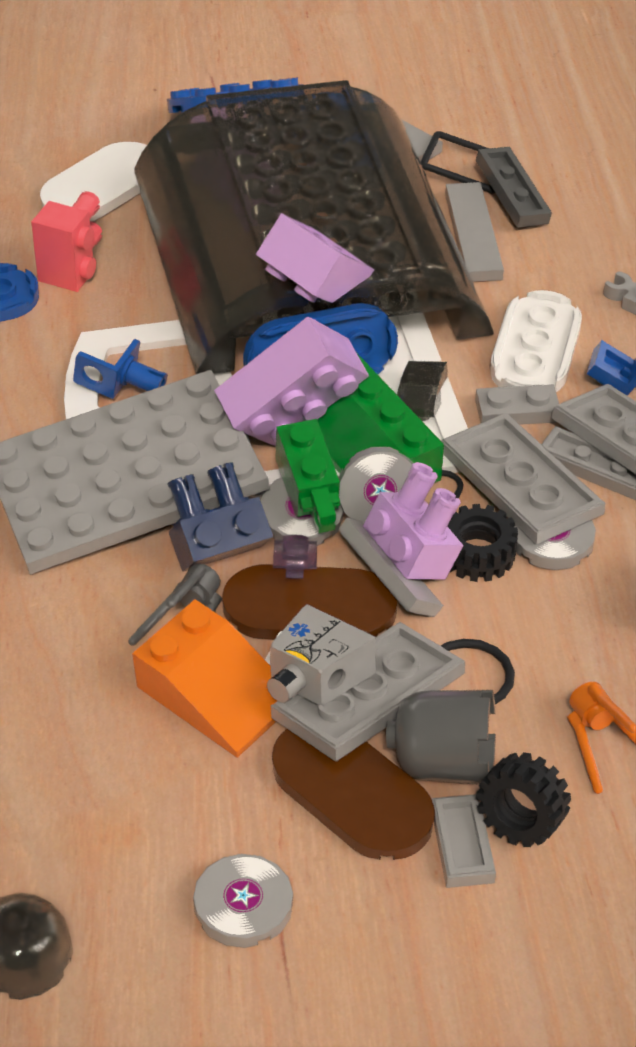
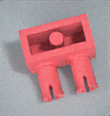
[31,191,102,292]

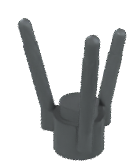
[128,564,222,646]

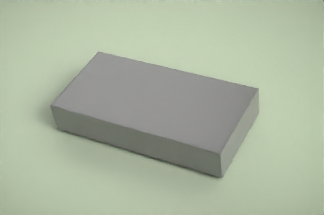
[432,794,496,888]

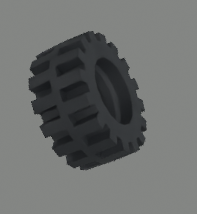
[447,504,518,582]
[476,752,571,847]

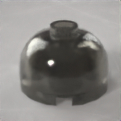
[0,893,73,1000]

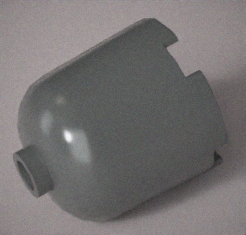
[386,690,496,785]

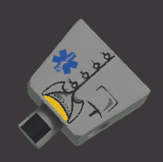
[267,605,376,705]

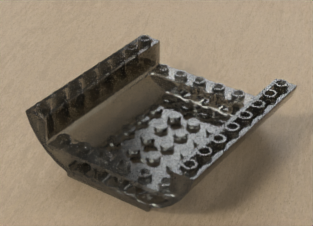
[134,80,494,374]

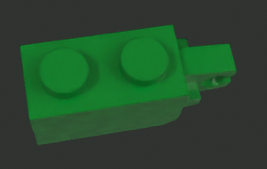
[275,419,340,533]

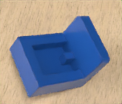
[587,340,636,395]

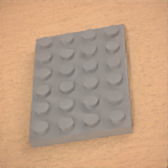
[0,370,270,575]

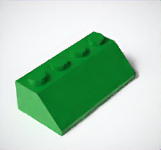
[317,352,444,483]

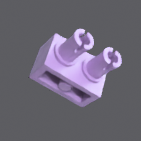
[363,462,464,579]

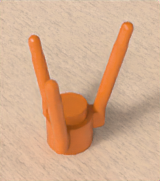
[567,681,636,794]

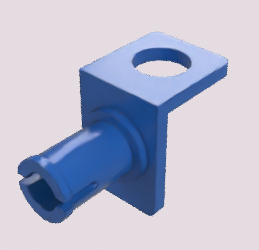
[73,339,168,399]

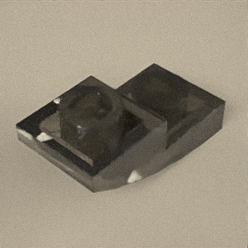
[397,361,448,421]

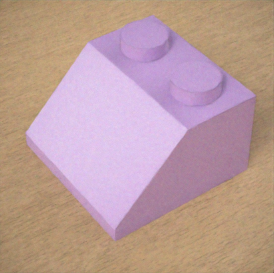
[256,213,374,303]

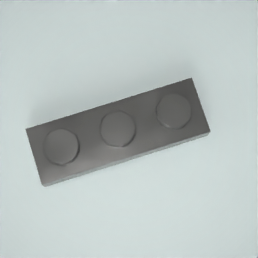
[475,146,552,227]

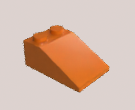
[132,599,277,758]

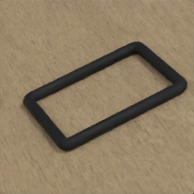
[420,131,495,193]

